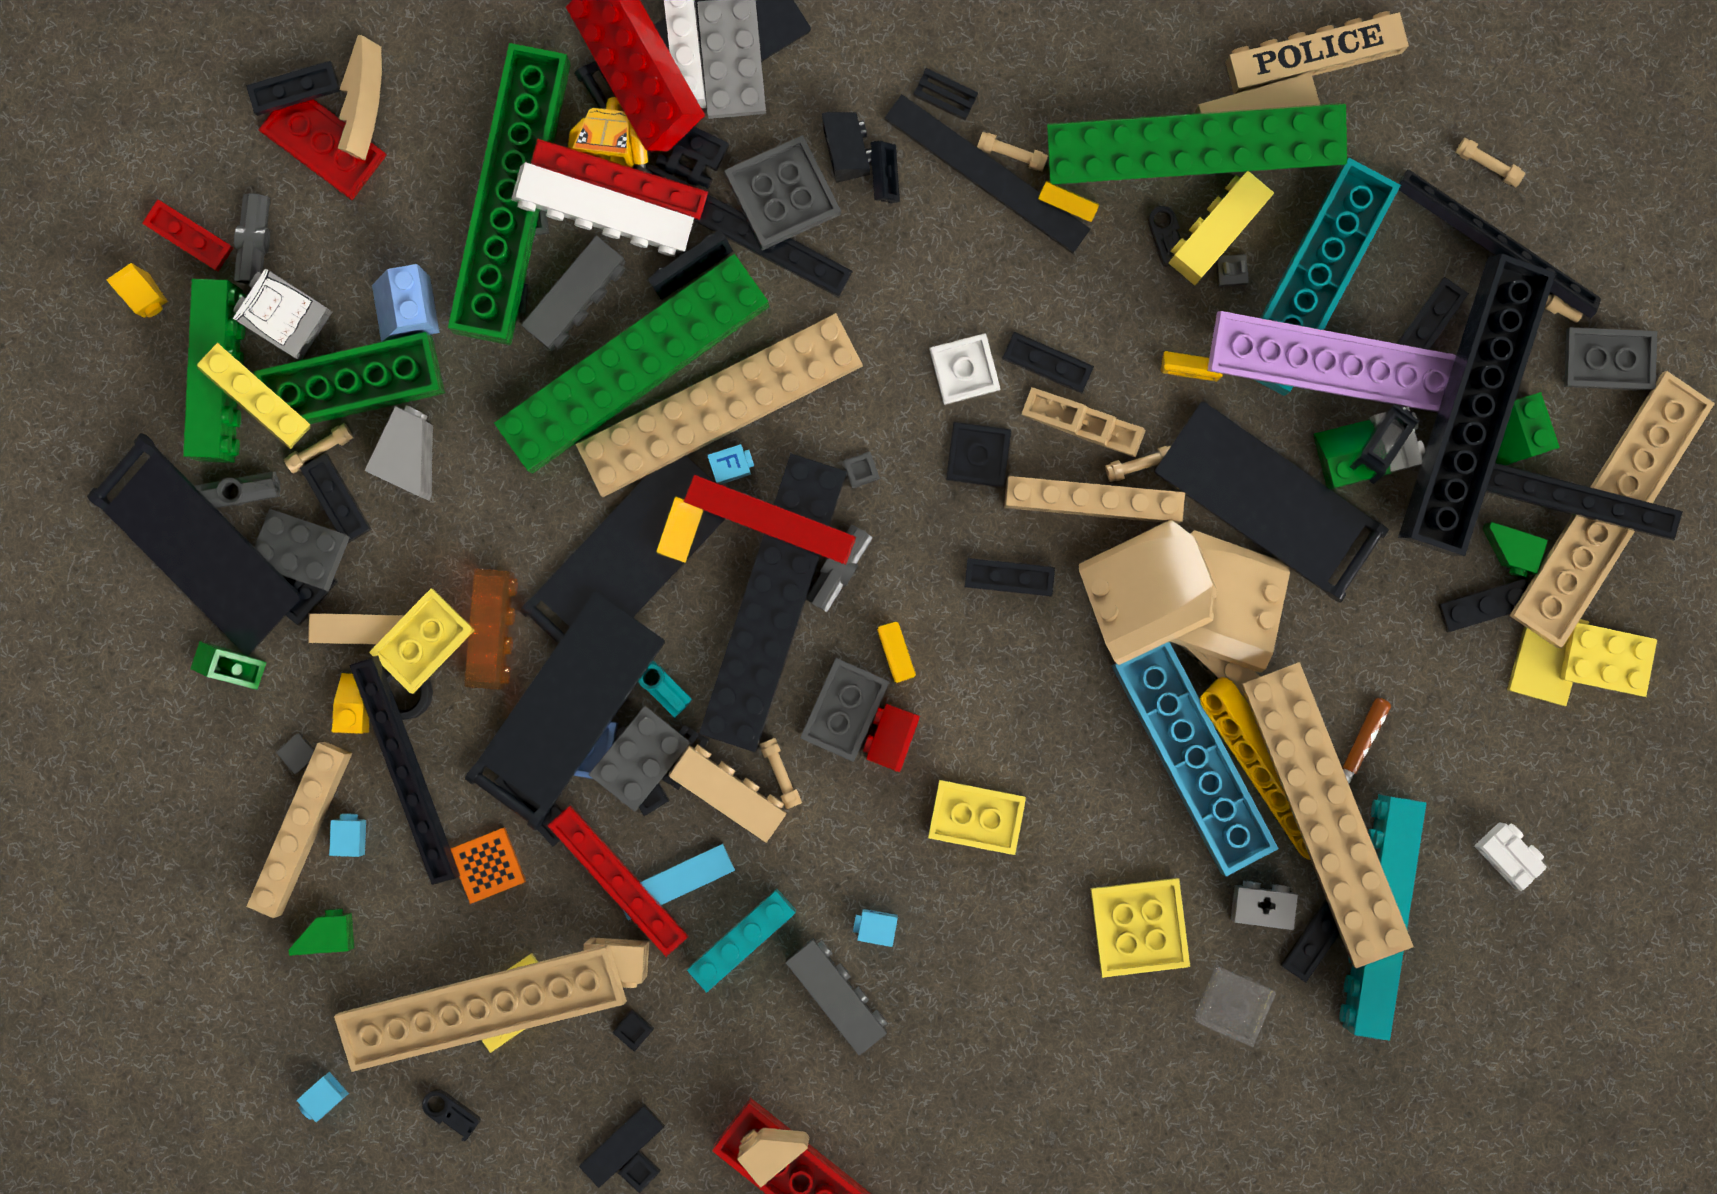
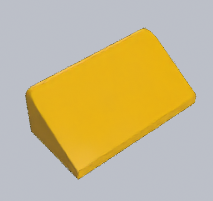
[1038,180,1099,222]
[1161,351,1223,382]
[656,497,703,563]
[877,622,916,683]

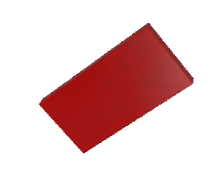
[258,99,387,200]

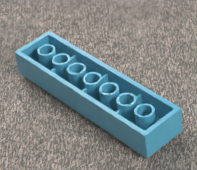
[1111,642,1279,876]

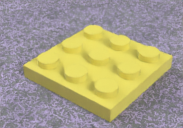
[1090,878,1190,978]

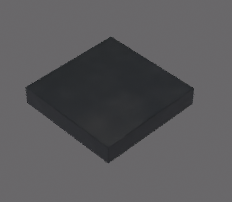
[946,422,1011,488]

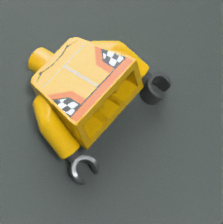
[568,97,652,174]

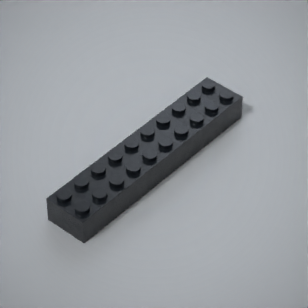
[1398,254,1556,556]
[699,453,847,752]

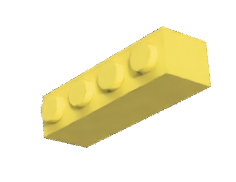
[1169,171,1274,285]
[197,343,310,449]

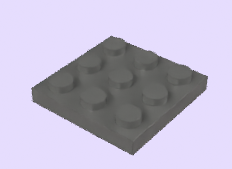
[724,135,841,250]

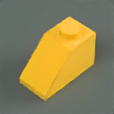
[106,263,168,318]
[332,673,369,734]

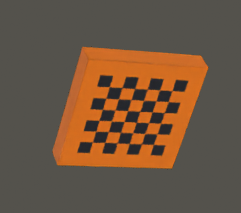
[451,827,526,904]

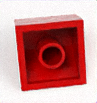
[863,704,920,772]

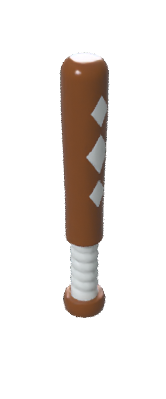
[1342,698,1391,784]

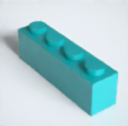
[687,889,796,993]

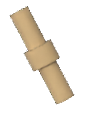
[1545,294,1583,323]

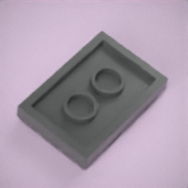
[1564,327,1657,391]
[254,509,350,592]
[800,658,889,762]
[589,705,691,812]

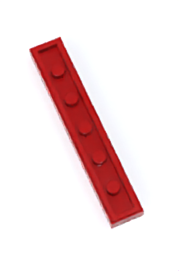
[531,139,708,220]
[684,475,857,565]
[548,805,688,957]

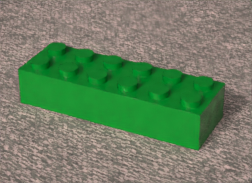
[183,279,246,463]
[253,332,445,424]

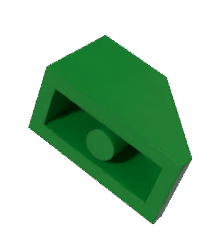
[1482,522,1548,578]
[190,641,267,690]
[289,908,354,956]

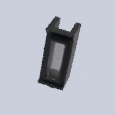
[1350,404,1419,484]

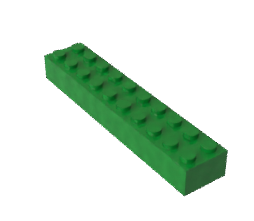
[448,43,571,345]
[1047,103,1347,184]
[494,254,770,474]

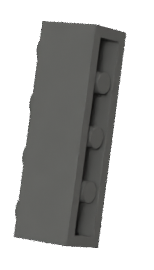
[521,235,626,351]
[785,938,888,1056]

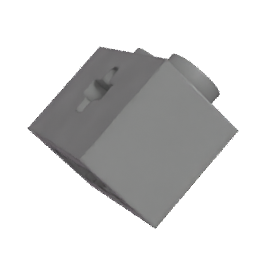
[1230,881,1298,930]

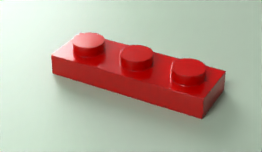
[142,199,234,272]

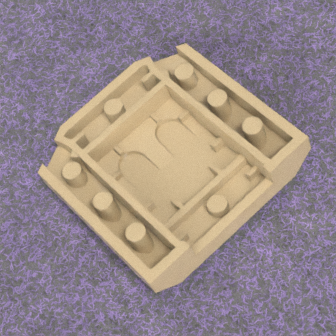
[1079,520,1217,665]
[1170,530,1290,673]

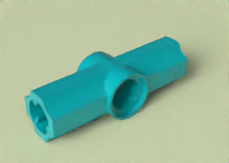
[639,660,693,718]

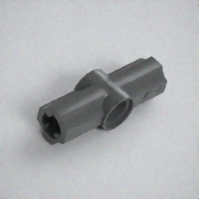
[234,193,270,284]
[194,472,281,508]
[806,524,873,612]

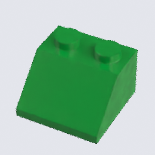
[1495,392,1560,465]
[1313,420,1391,490]

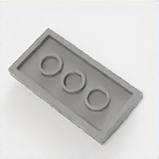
[697,0,766,119]

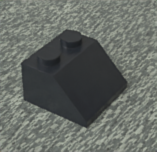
[822,112,872,183]

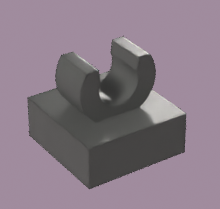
[1216,254,1249,287]

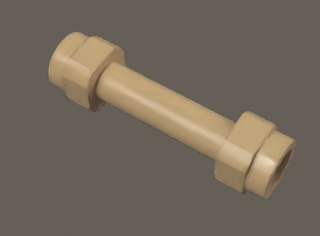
[977,132,1048,172]
[1455,137,1525,188]
[284,423,354,474]
[1105,446,1171,482]
[759,738,802,809]

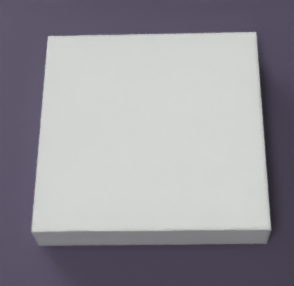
[929,333,1001,405]

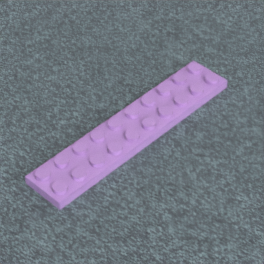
[1207,311,1456,413]

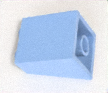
[372,264,440,342]

